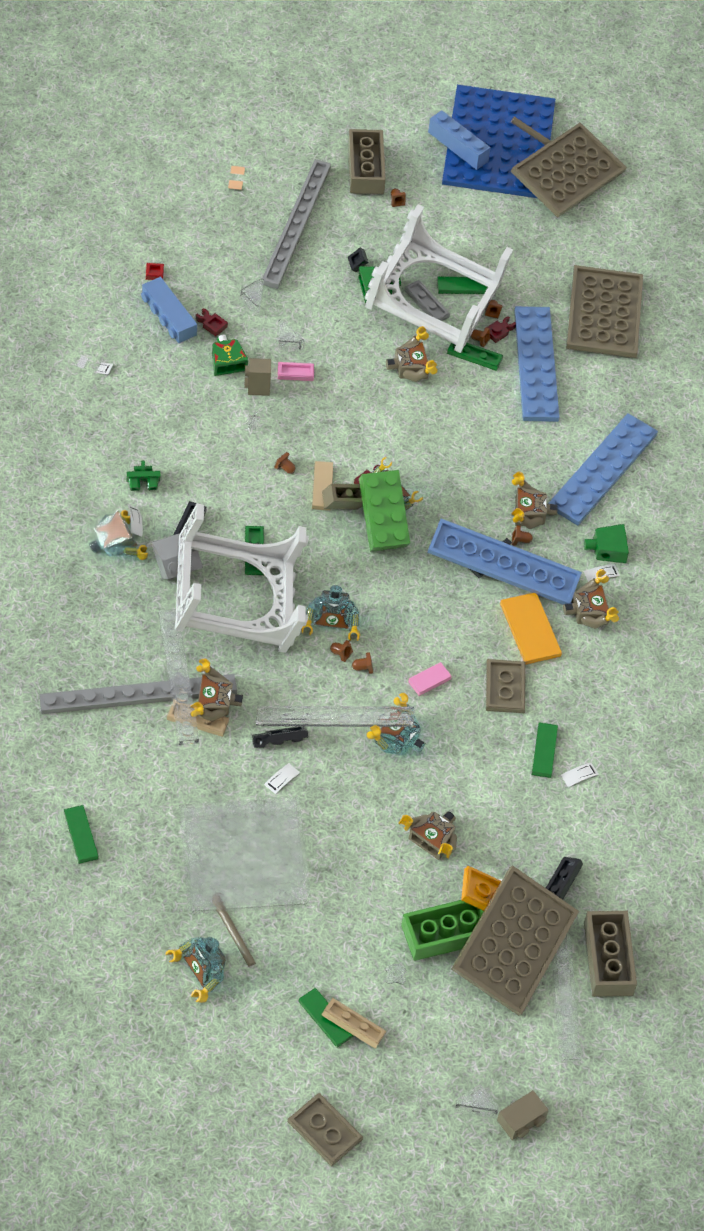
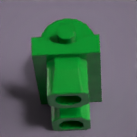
[126,460,161,491]

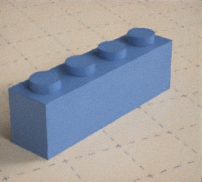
[428,110,491,170]
[141,277,197,343]

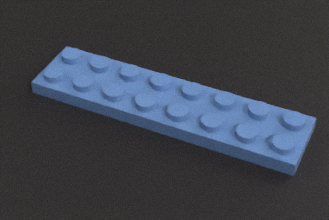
[514,306,560,422]
[548,413,658,526]
[427,519,582,605]

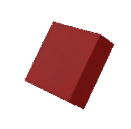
[145,263,164,280]

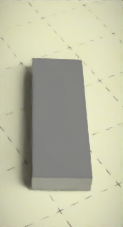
[404,280,450,321]

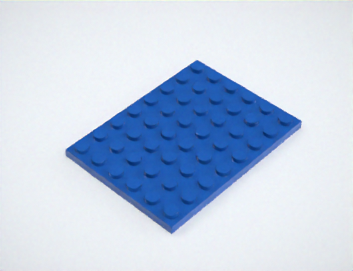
[442,84,556,198]

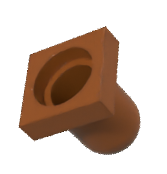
[391,188,406,207]
[485,300,503,319]
[471,327,491,348]
[274,452,296,474]
[512,525,533,546]
[330,640,353,662]
[352,652,373,674]

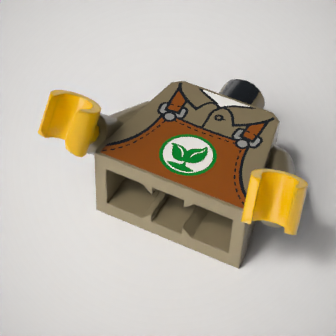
[386,326,437,382]
[511,471,558,529]
[563,569,619,629]
[190,658,243,721]
[398,811,457,860]

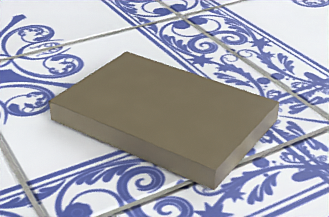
[486,659,525,713]
[287,1093,363,1167]

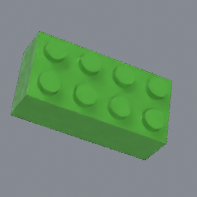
[359,470,410,552]
[401,900,484,961]

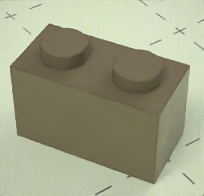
[244,358,271,396]
[322,484,363,510]
[497,1090,548,1140]

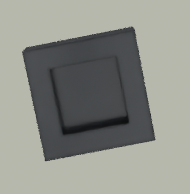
[348,247,369,272]

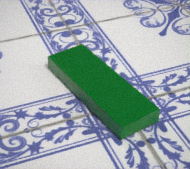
[437,276,488,294]
[447,343,503,371]
[245,526,264,576]
[531,722,558,778]
[64,805,99,864]
[298,987,354,1048]

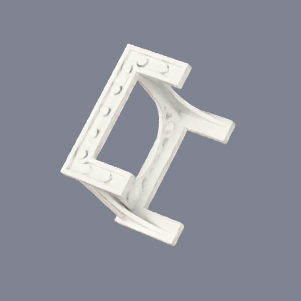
[365,204,513,353]
[175,503,309,653]

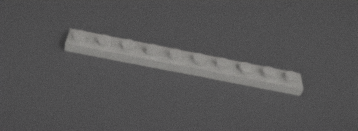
[261,159,331,289]
[39,674,237,714]

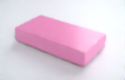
[278,362,314,381]
[408,662,452,696]

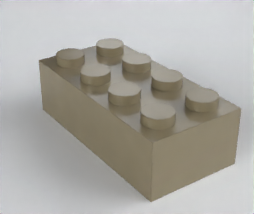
[348,129,386,194]
[584,910,637,997]

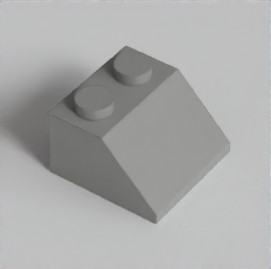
[151,533,203,579]

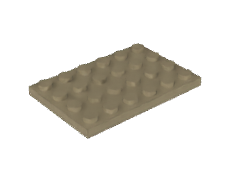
[511,122,627,218]
[566,265,643,358]
[451,865,579,1016]

